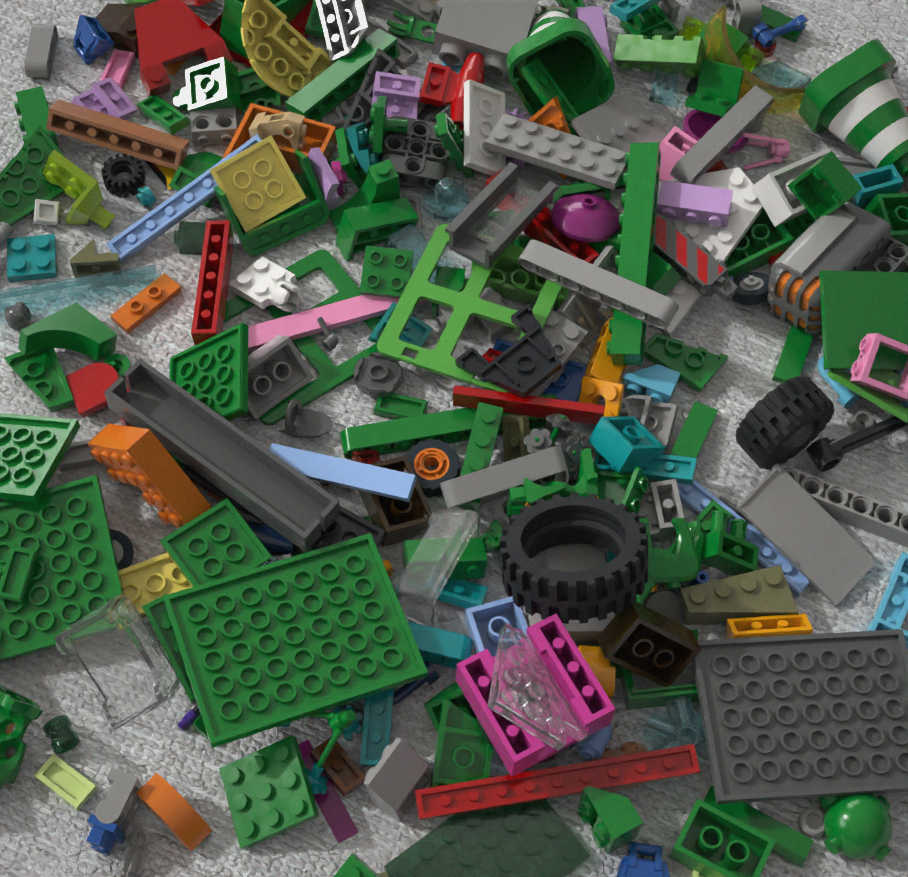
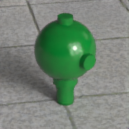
[819,794,893,862]

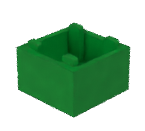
[788,151,862,221]

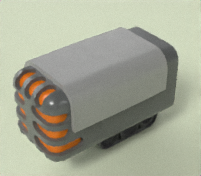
[767,202,908,335]

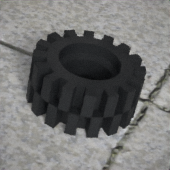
[101,153,146,197]

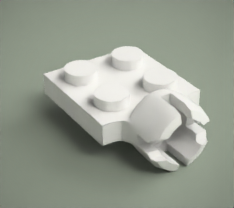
[229,256,302,312]

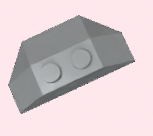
[316,0,370,63]

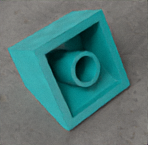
[588,416,666,473]

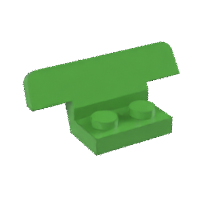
[827,370,908,423]

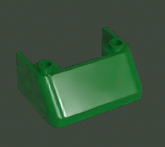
[213,149,329,255]

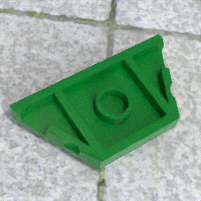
[430,699,493,788]

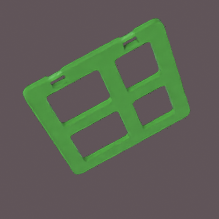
[377,224,563,393]

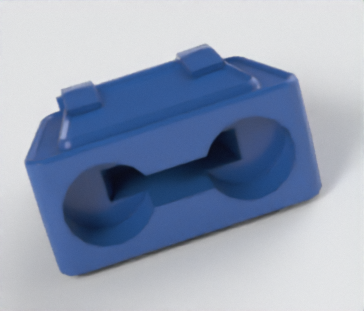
[73,15,114,65]
[616,841,670,877]

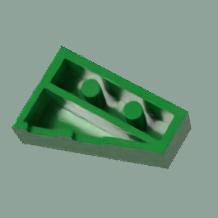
[335,197,418,262]

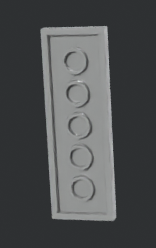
[485,113,627,190]

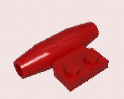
[419,52,485,132]

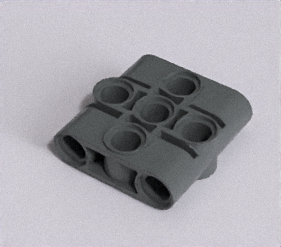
[381,116,449,191]

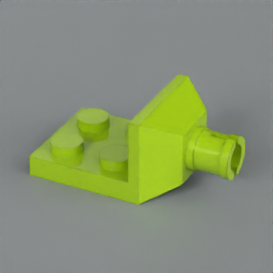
[43,150,116,231]

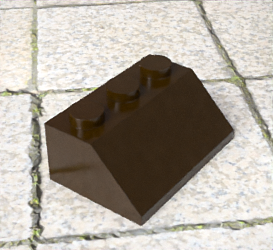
[359,455,435,547]

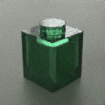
[174,221,206,255]

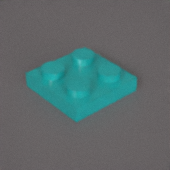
[7,234,57,282]

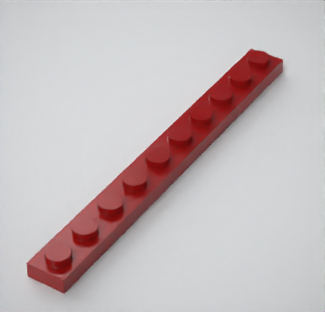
[415,744,700,821]

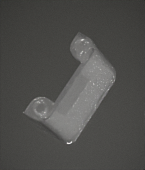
[54,593,179,730]

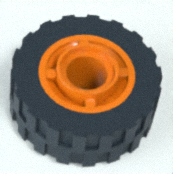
[406,439,460,498]

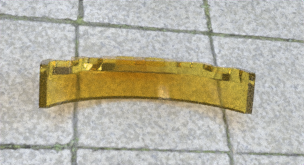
[704,5,806,114]

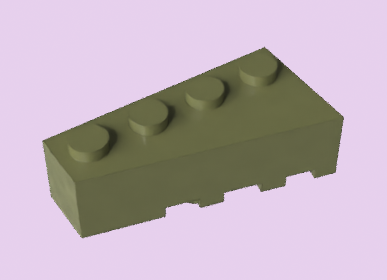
[678,565,799,625]

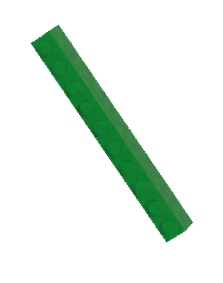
[606,142,661,365]

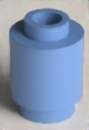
[575,724,612,761]

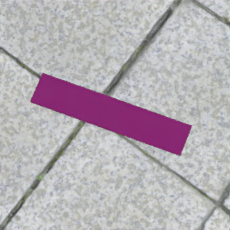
[299,740,358,843]

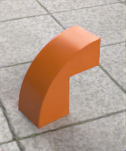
[136,773,212,852]

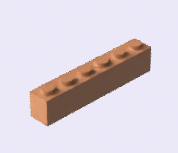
[46,100,190,170]

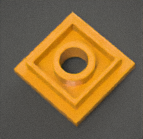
[579,376,625,417]

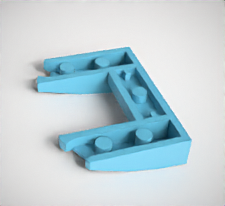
[866,552,908,649]

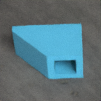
[623,364,681,403]

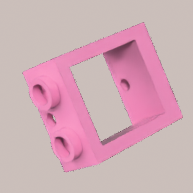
[850,333,908,401]

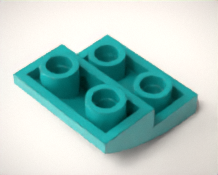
[347,123,382,173]

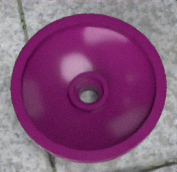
[683,109,749,154]
[551,193,620,242]

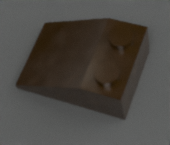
[95,3,144,58]

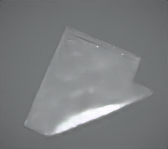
[488,623,588,751]

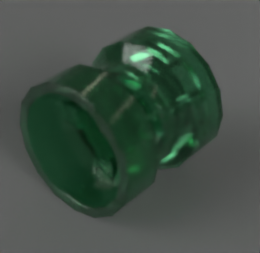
[43,715,80,754]

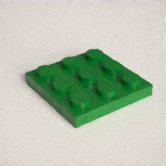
[160,498,273,587]
[219,735,320,850]

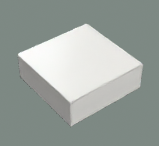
[33,199,59,226]

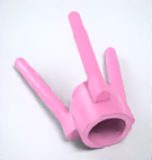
[743,132,790,170]

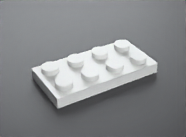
[464,79,506,175]

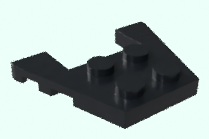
[455,303,561,398]

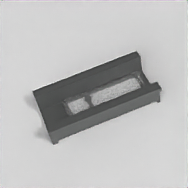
[445,162,557,269]

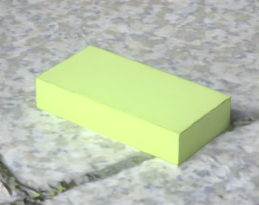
[34,754,97,811]

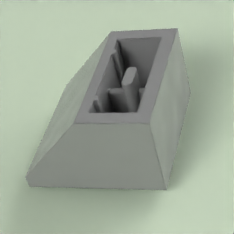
[364,738,432,822]

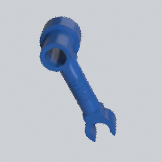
[750,15,808,48]

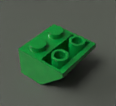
[577,786,643,854]

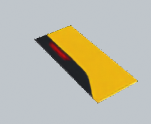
[145,160,177,190]

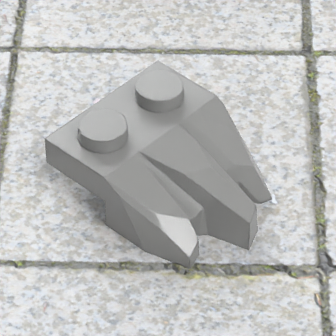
[619,394,678,451]

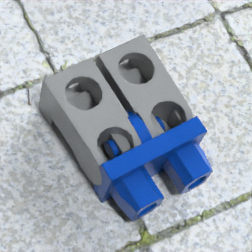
[86,768,142,856]

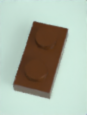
[310,736,365,798]

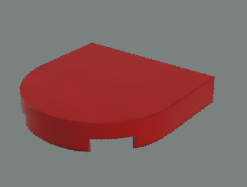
[65,362,120,418]

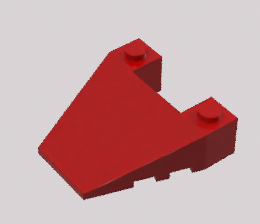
[134,0,233,97]

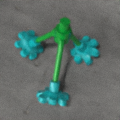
[277,704,363,794]

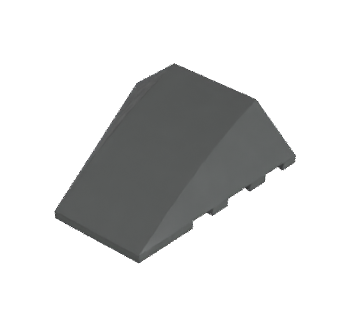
[343,47,448,152]

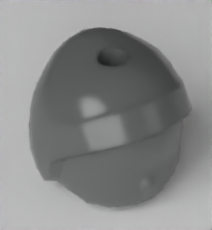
[4,302,32,329]

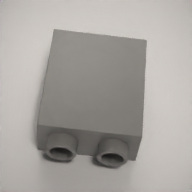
[432,0,538,80]

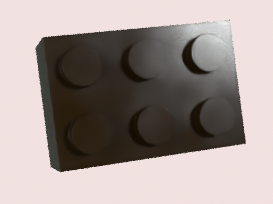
[597,601,702,687]

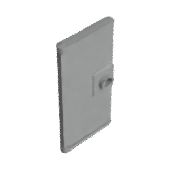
[735,464,877,607]

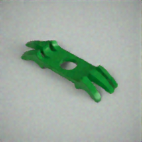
[386,11,438,44]

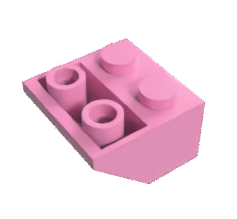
[659,126,698,181]

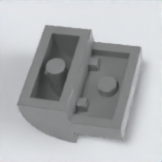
[637,479,685,542]

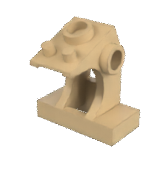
[248,112,307,150]

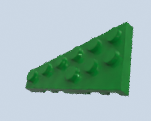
[0,125,66,226]

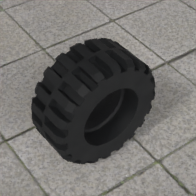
[735,376,834,470]

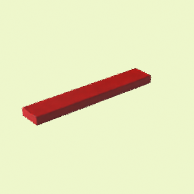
[453,386,605,425]

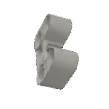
[723,0,762,36]

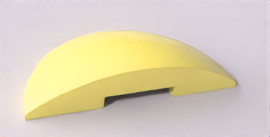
[241,0,335,98]

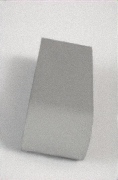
[25,24,58,78]

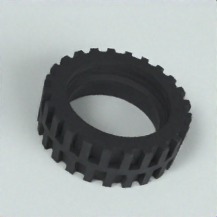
[499,493,648,624]

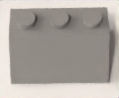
[248,335,313,420]

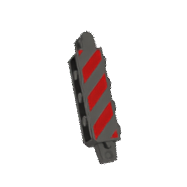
[653,213,738,300]

